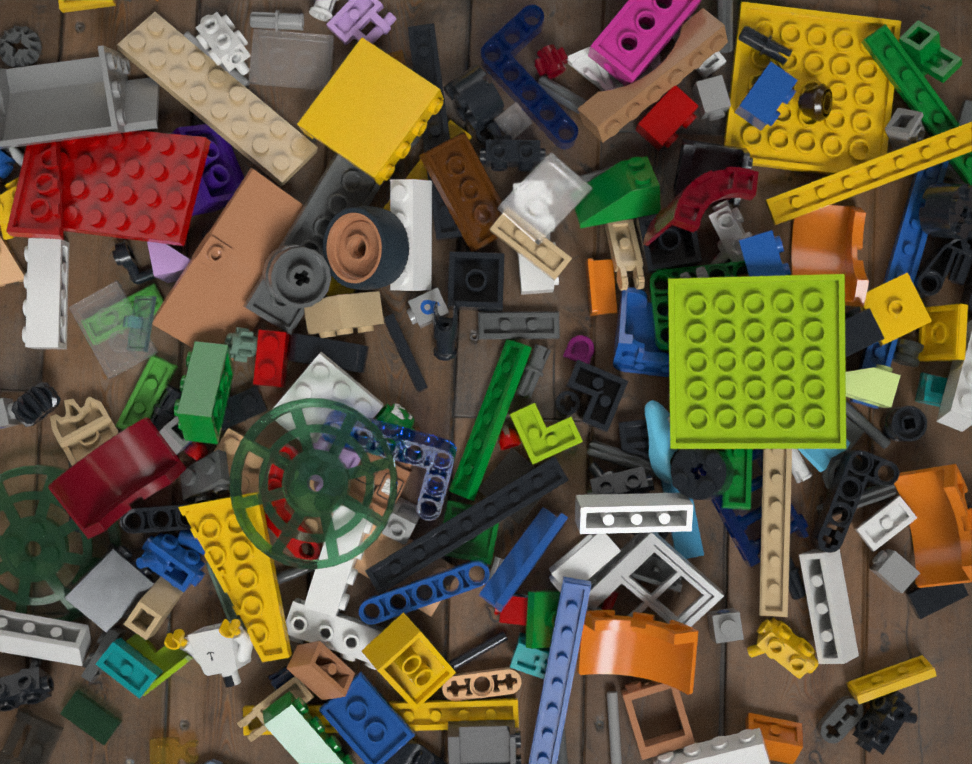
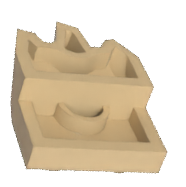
[50,397,119,466]

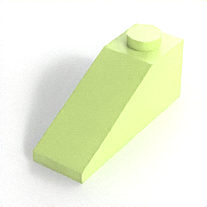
[846,364,901,408]

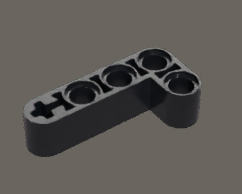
[811,450,899,553]

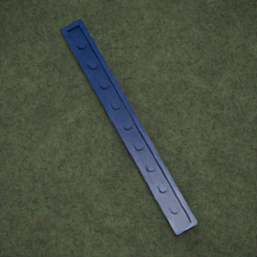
[849,161,949,409]

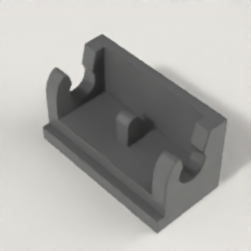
[630,554,682,592]

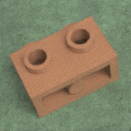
[286,641,355,700]

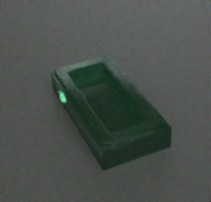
[60,690,123,745]

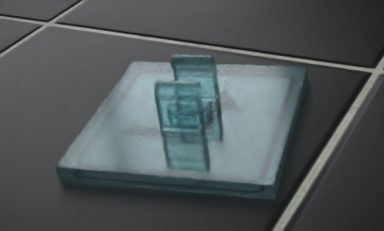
[123,296,157,352]

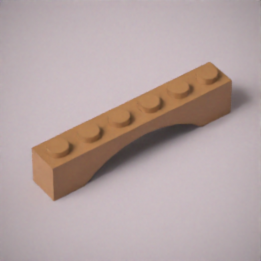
[578,8,728,143]

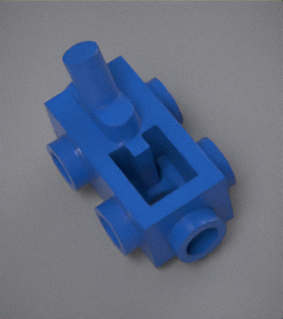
[136,532,205,593]

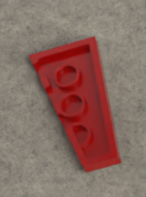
[6,141,64,240]

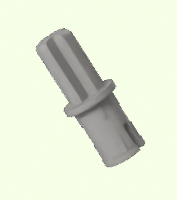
[250,10,304,32]

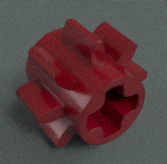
[535,44,568,79]

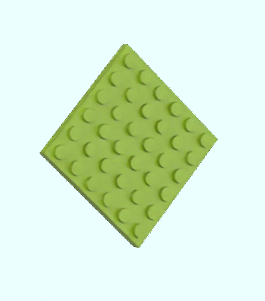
[668,274,846,449]

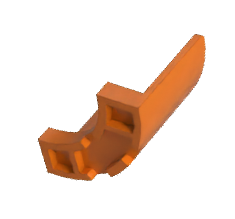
[791,204,869,307]
[894,464,972,588]
[577,610,698,695]

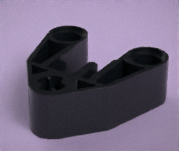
[914,231,972,318]

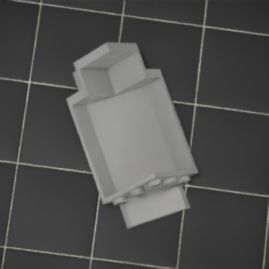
[0,46,160,149]

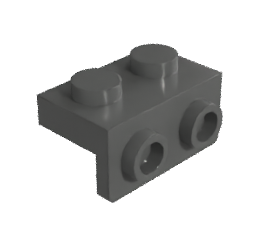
[180,449,240,504]

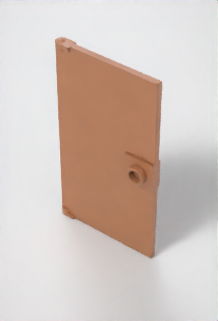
[150,168,304,361]

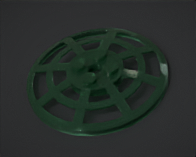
[229,398,398,569]
[0,464,121,622]

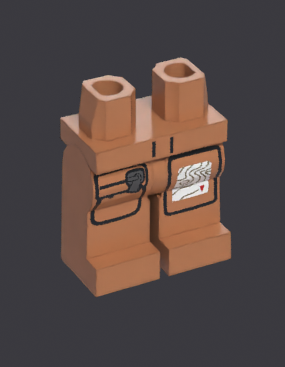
[339,438,414,522]

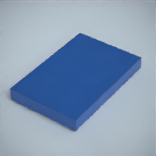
[319,671,416,764]

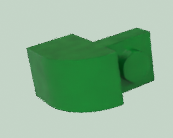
[899,20,962,83]

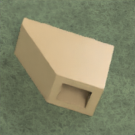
[123,576,183,640]

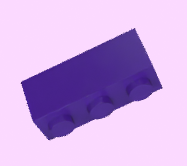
[171,124,244,216]

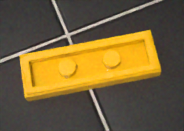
[847,655,937,704]

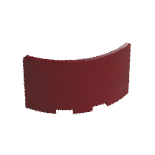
[643,167,759,246]
[48,417,187,539]

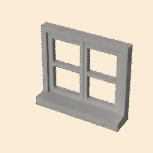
[586,532,724,627]

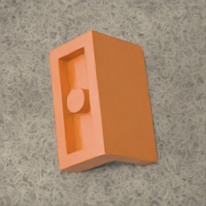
[585,258,617,316]
[746,713,803,764]

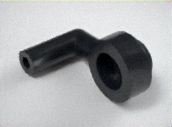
[112,240,156,285]

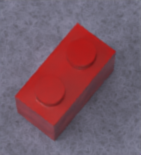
[635,86,699,151]
[253,330,291,388]

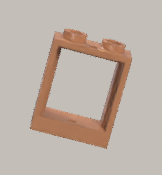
[620,680,695,760]

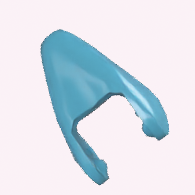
[645,400,678,484]

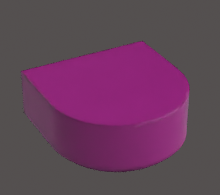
[563,335,594,364]

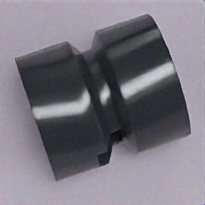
[880,406,927,442]

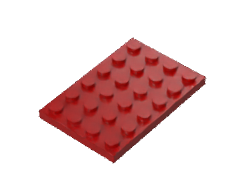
[60,131,211,246]

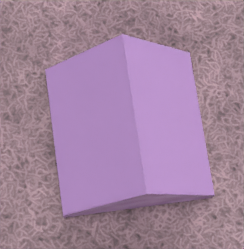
[147,242,190,283]

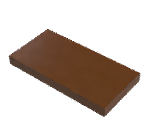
[419,132,506,252]

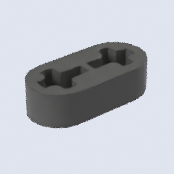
[817,696,864,744]

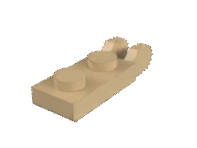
[604,219,645,290]
[237,676,315,742]

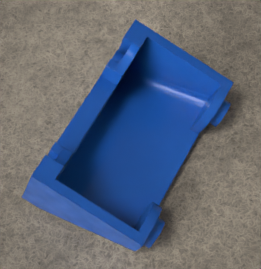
[613,287,669,377]

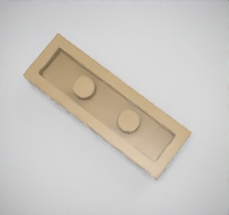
[490,208,572,281]

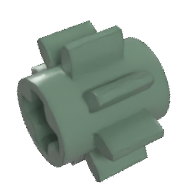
[225,327,258,362]

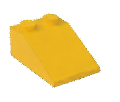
[361,612,456,711]

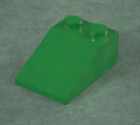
[570,156,661,229]

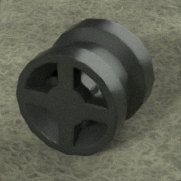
[892,339,924,367]

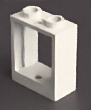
[549,533,621,592]

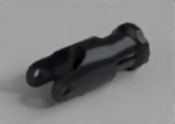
[433,302,458,361]

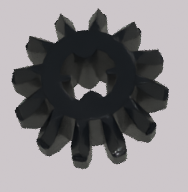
[11,382,61,427]

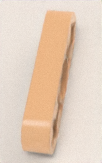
[442,667,522,701]

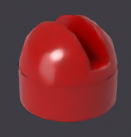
[498,428,521,450]
[183,442,208,462]

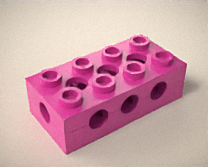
[588,0,701,86]

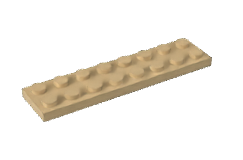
[117,12,318,187]

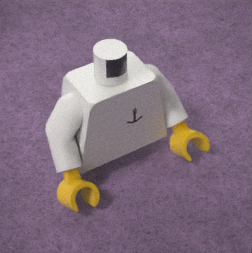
[164,619,253,688]

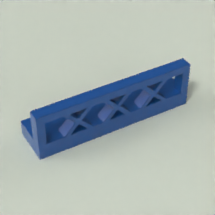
[479,507,568,612]

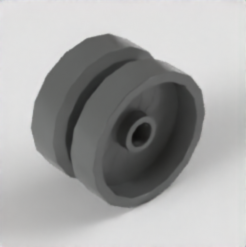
[262,244,331,309]

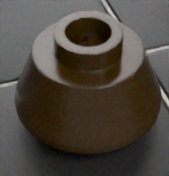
[798,84,833,122]

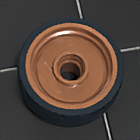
[323,206,410,290]

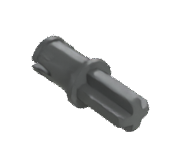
[517,344,551,399]

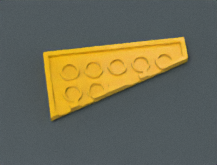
[178,491,292,662]

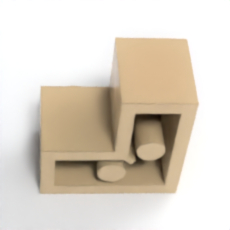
[304,291,384,338]

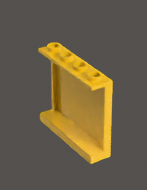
[297,38,444,185]

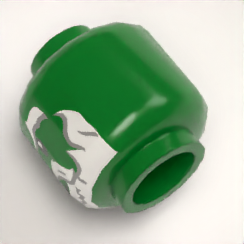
[374,404,415,444]

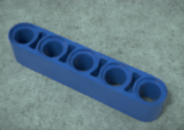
[359,560,490,625]

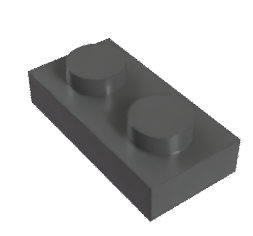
[81,625,127,682]

